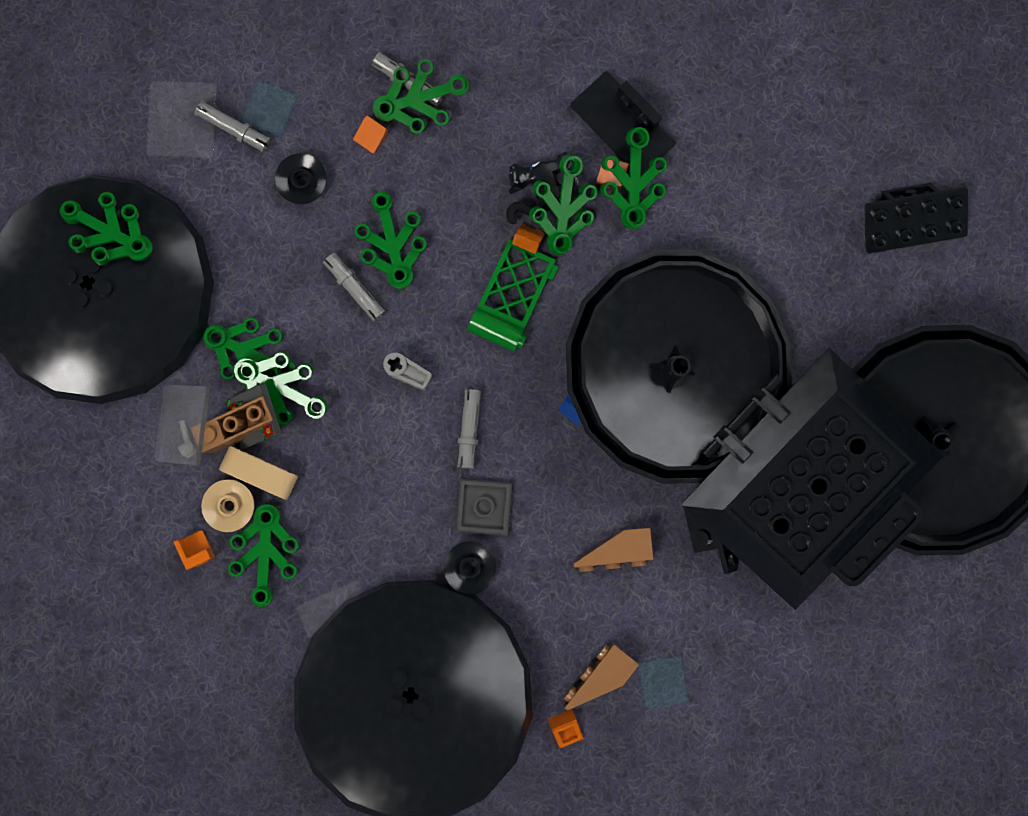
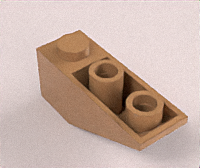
[193,396,274,453]
[573,528,653,572]
[563,643,639,710]

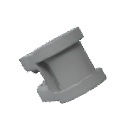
[383,353,432,391]

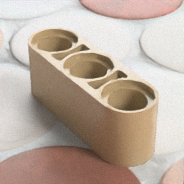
[218,446,298,500]

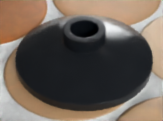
[275,153,327,204]
[444,541,496,594]

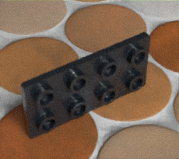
[570,71,676,176]
[864,183,968,253]

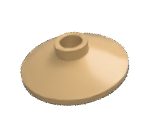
[201,480,255,532]

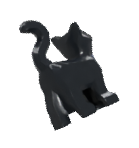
[506,152,580,225]

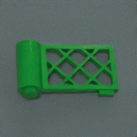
[467,239,558,352]

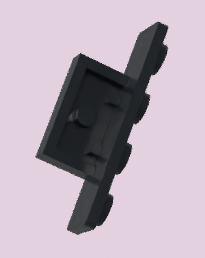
[684,509,739,574]

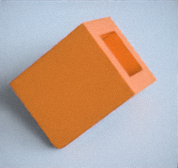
[174,531,216,570]

